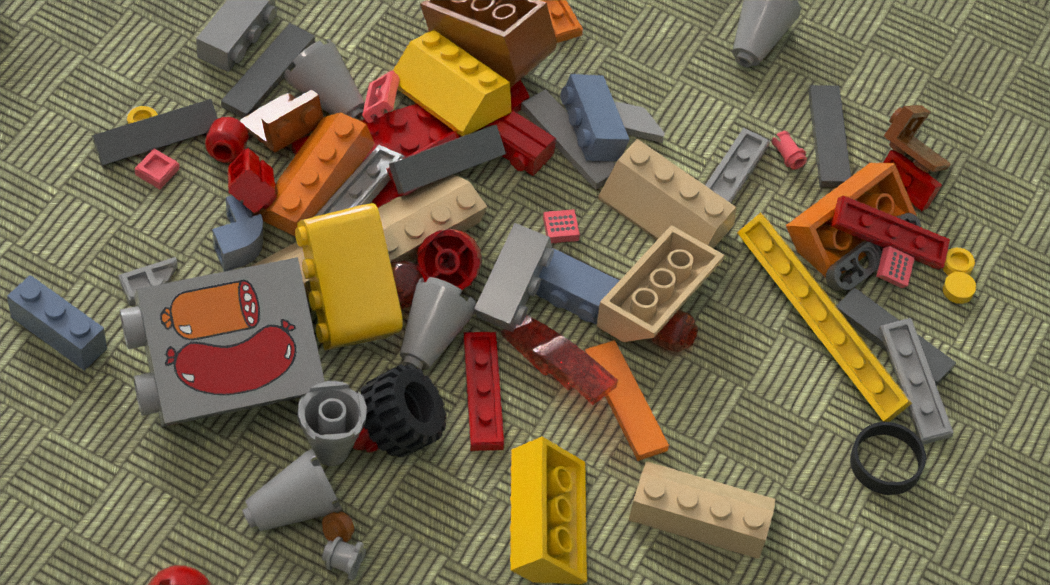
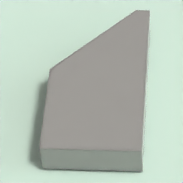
[615,101,665,143]
[118,257,177,306]

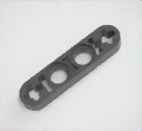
[826,213,921,292]

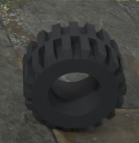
[360,364,446,458]

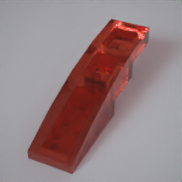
[501,315,618,405]

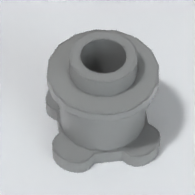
[322,536,366,580]

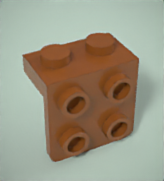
[241,90,323,153]
[884,105,951,173]

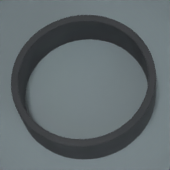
[850,422,926,495]

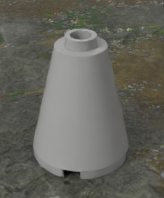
[732,0,801,67]
[284,39,365,120]
[400,277,476,370]
[298,381,367,466]
[242,448,343,532]

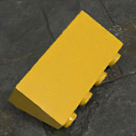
[295,203,403,350]

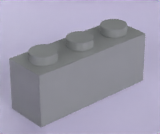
[196,0,277,72]
[474,223,554,332]

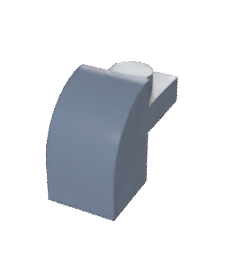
[212,195,263,272]

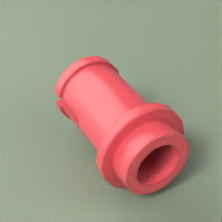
[772,131,807,170]

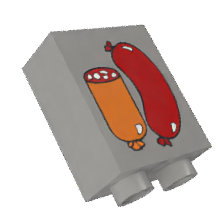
[120,257,325,427]

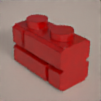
[486,109,556,176]
[228,148,277,213]

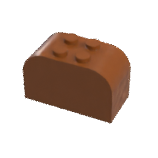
[420,0,557,88]

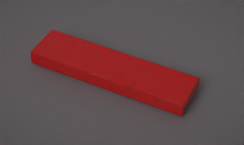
[831,195,950,270]
[463,332,504,451]

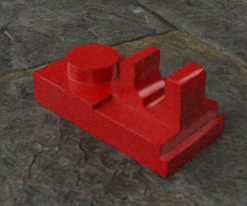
[883,150,942,211]

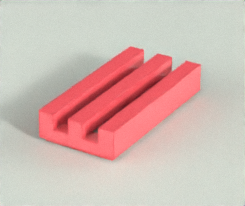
[362,70,400,124]

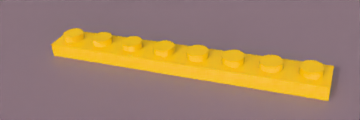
[737,212,912,422]

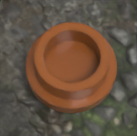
[322,512,355,543]

